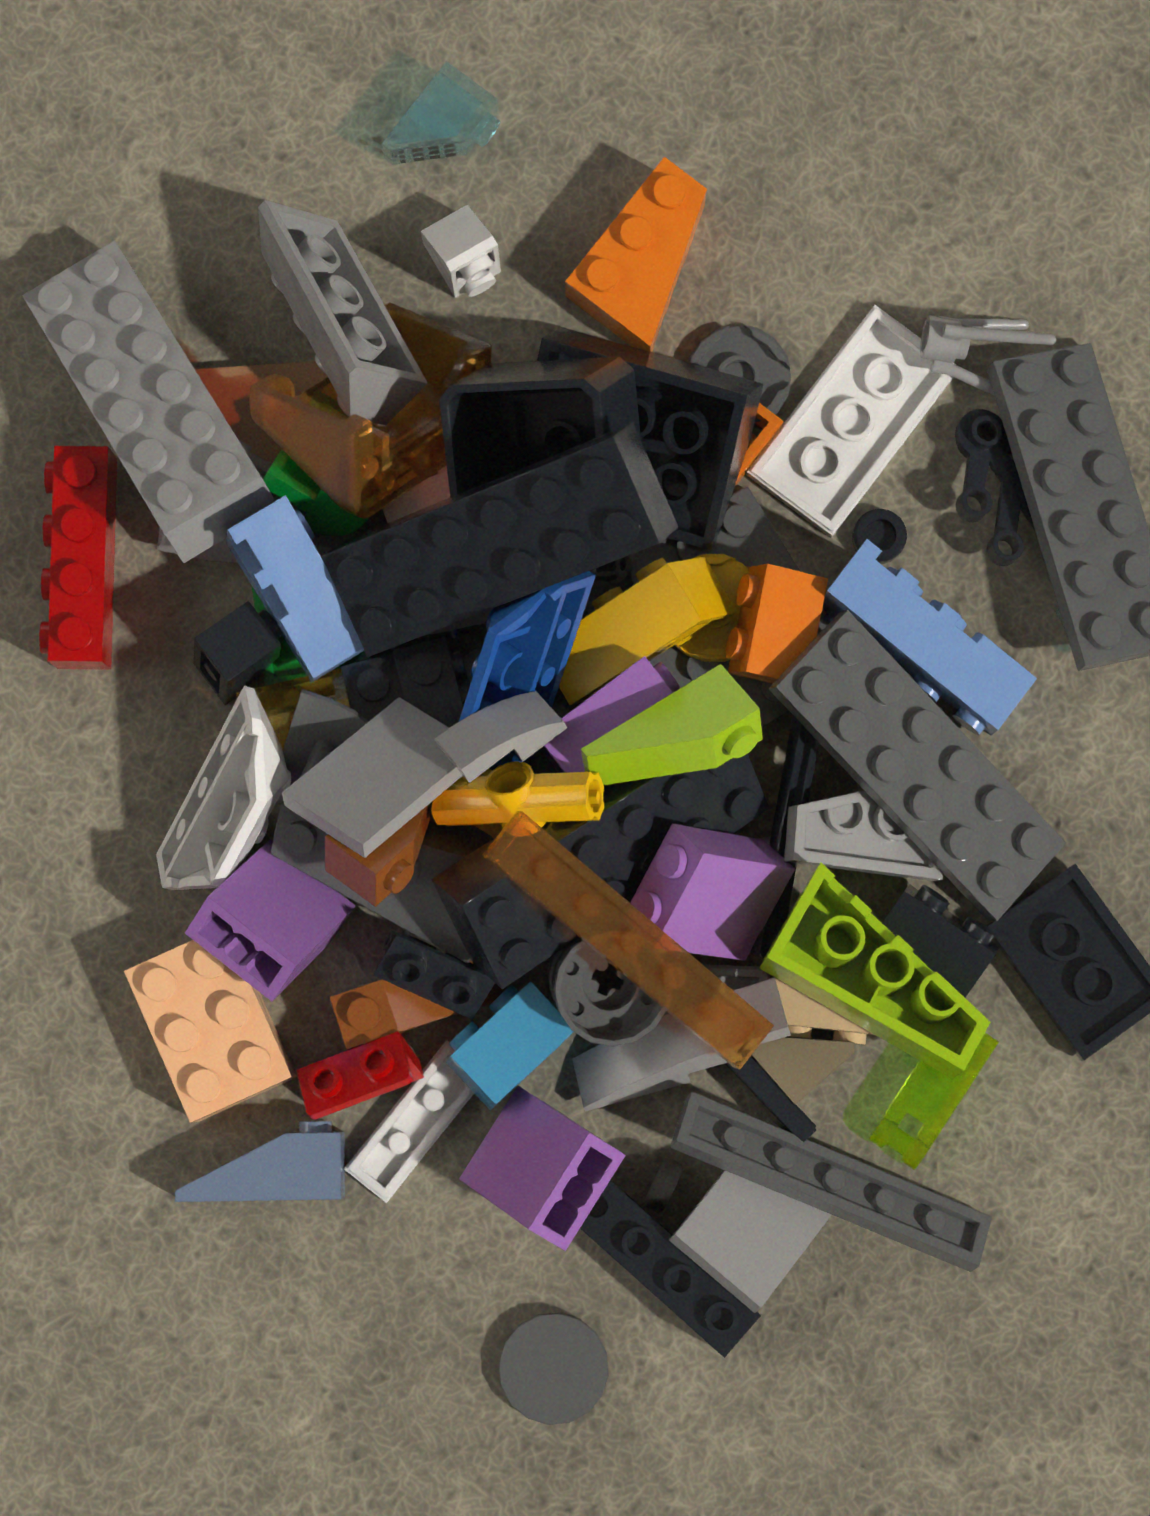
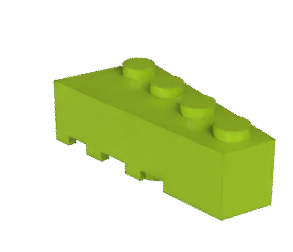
[759,862,991,1079]

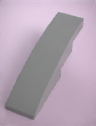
[572,978,791,1112]

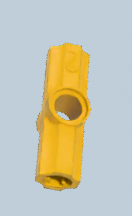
[431,761,604,837]

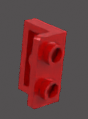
[296,1031,424,1120]

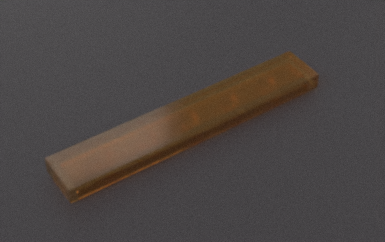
[482,811,774,1070]

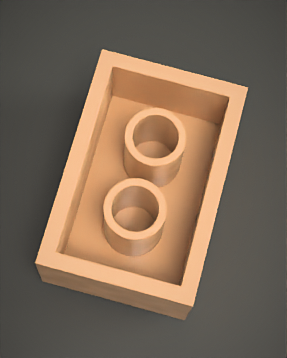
[124,940,297,1123]

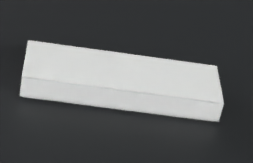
[344,1040,474,1203]

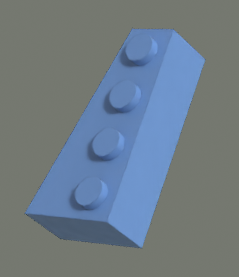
[823,539,1037,736]

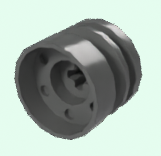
[546,916,672,1046]

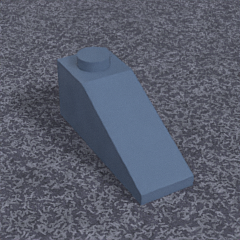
[175,1121,345,1202]

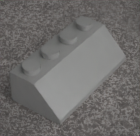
[258,200,428,425]

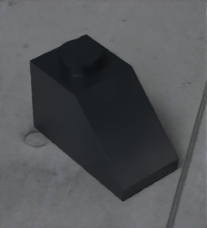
[193,600,283,705]

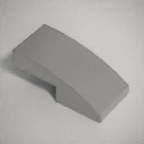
[434,691,567,783]

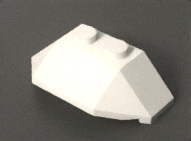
[156,686,291,890]

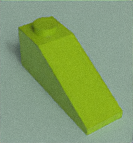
[581,664,763,785]

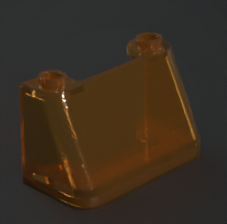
[249,302,492,519]

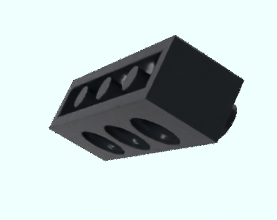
[580,1180,761,1358]

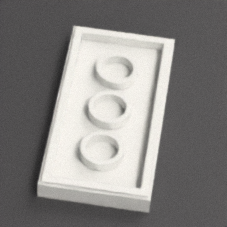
[746,305,956,538]

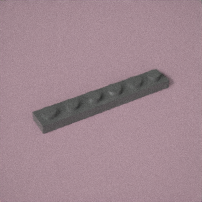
[670,1092,992,1272]

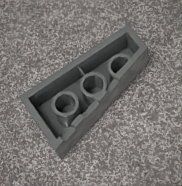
[271,801,492,964]

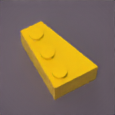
[559,557,737,705]

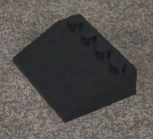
[537,327,763,550]

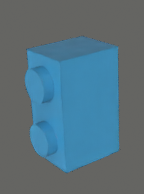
[446,981,574,1111]

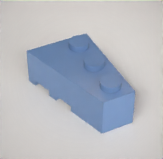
[226,495,364,682]

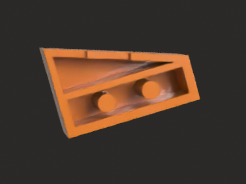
[565,157,707,352]

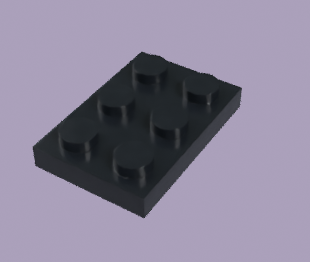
[987,864,1150,1061]

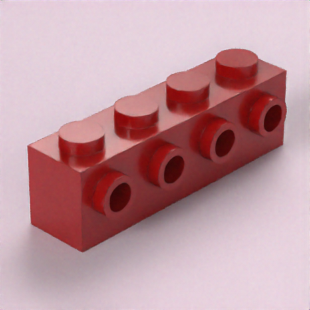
[39,446,117,670]

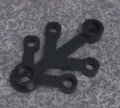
[955,409,1035,566]

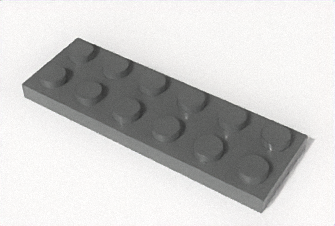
[987,343,1150,671]
[768,610,1066,921]

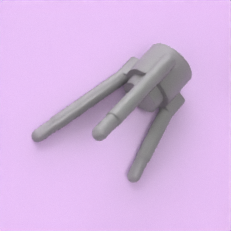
[920,315,1056,396]

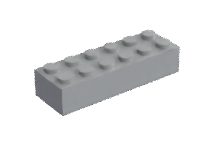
[22,240,275,563]

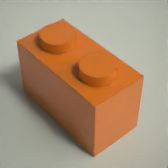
[726,564,828,684]

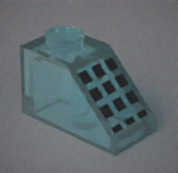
[381,61,500,165]

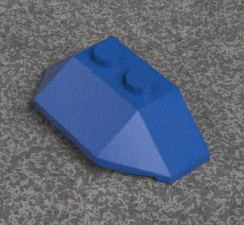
[459,571,596,771]

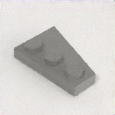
[784,791,943,881]

